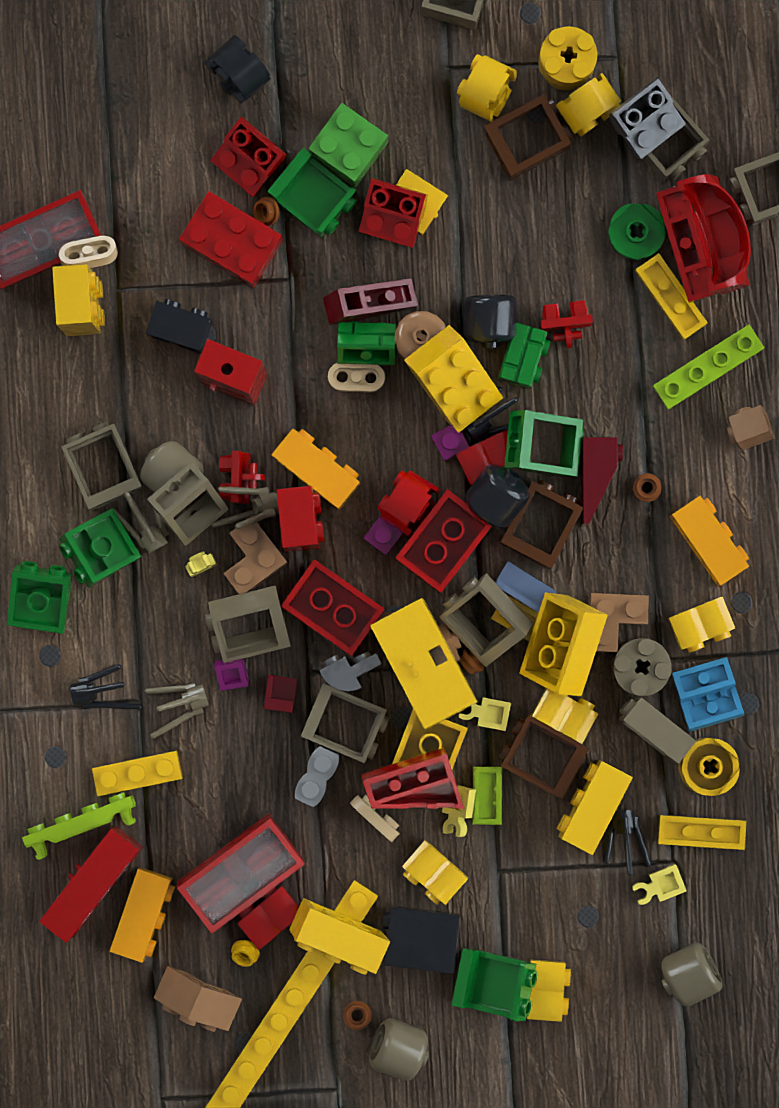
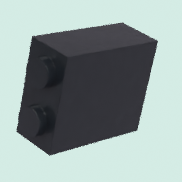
[383,905,460,974]

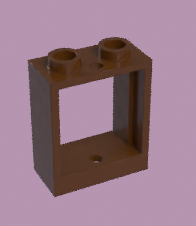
[483,94,573,181]
[500,480,583,570]
[498,715,589,799]

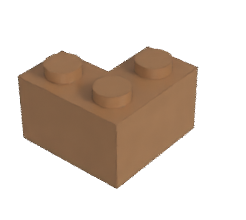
[223,516,288,594]
[588,593,649,653]
[154,966,242,1032]

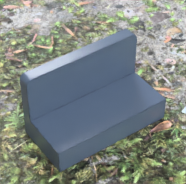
[495,562,556,613]

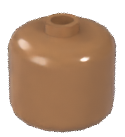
[395,311,446,364]

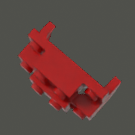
[656,174,751,303]

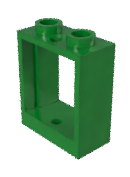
[504,410,584,477]

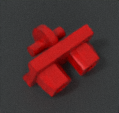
[539,300,593,349]
[218,451,265,504]

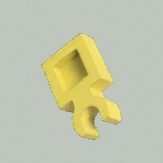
[185,551,218,577]
[458,697,511,731]
[442,785,476,837]
[632,864,687,905]

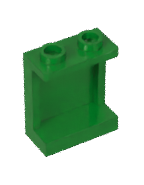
[267,147,358,239]
[451,948,538,1022]

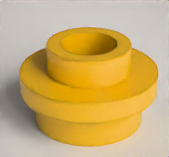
[231,940,260,967]

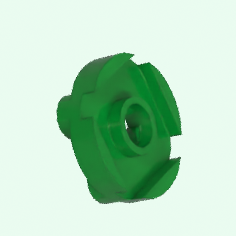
[608,203,665,262]

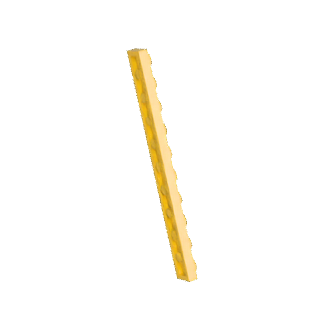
[205,880,378,1108]

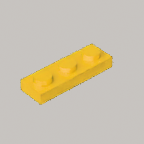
[635,254,708,341]
[92,751,183,796]
[657,815,746,850]

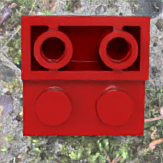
[210,117,287,197]
[358,178,428,248]

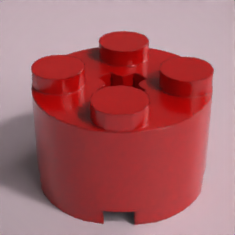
[377,470,441,537]

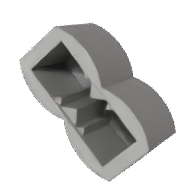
[295,746,339,807]

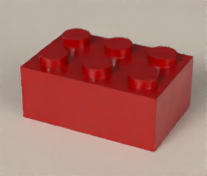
[179,191,283,289]
[276,486,325,552]
[395,489,492,594]
[281,559,385,656]

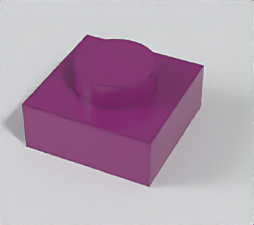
[431,425,469,462]
[363,517,403,556]
[214,659,249,691]

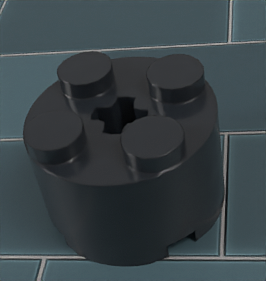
[204,35,271,104]

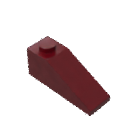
[323,279,418,325]
[581,437,623,525]

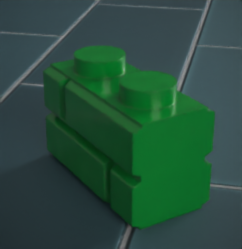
[337,321,396,365]
[498,323,551,389]

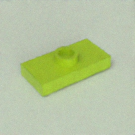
[472,766,502,825]

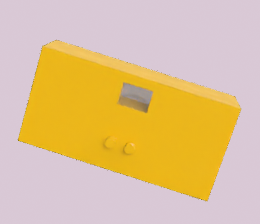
[370,598,478,729]

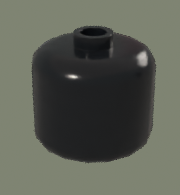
[463,295,517,348]
[465,464,530,528]

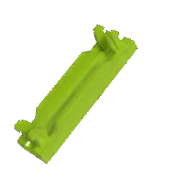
[652,324,765,410]
[22,792,136,860]

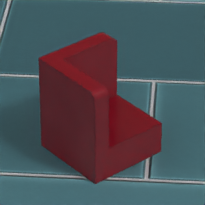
[264,675,297,713]

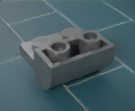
[609,78,686,159]
[319,651,382,691]

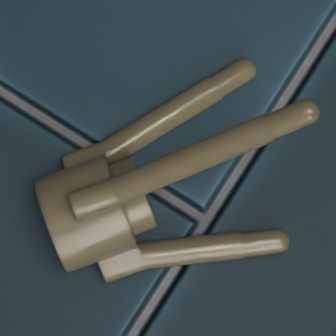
[211,487,279,529]
[113,491,169,554]
[144,683,209,739]

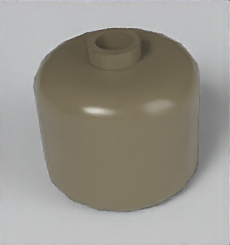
[140,441,204,493]
[662,942,723,1007]
[369,1018,429,1081]

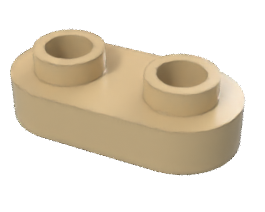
[59,236,118,268]
[328,363,385,393]
[350,794,400,842]

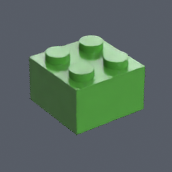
[308,103,388,188]

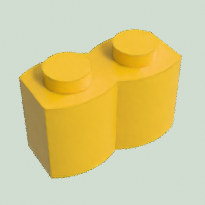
[668,597,735,653]
[530,688,598,744]
[402,840,468,905]
[527,959,571,1022]

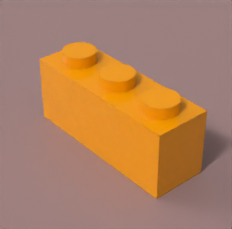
[271,428,360,510]
[669,495,749,587]
[109,867,175,963]

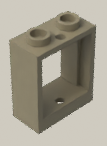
[643,93,710,182]
[729,152,779,226]
[61,422,144,511]
[147,462,229,546]
[439,573,533,667]
[205,586,291,663]
[301,683,390,763]
[619,697,696,764]

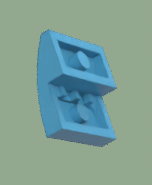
[672,657,744,732]

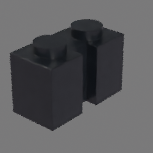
[146,299,213,354]

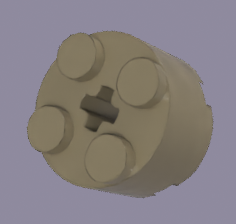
[611,638,671,696]

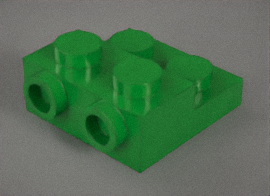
[59,508,141,588]
[7,561,73,634]

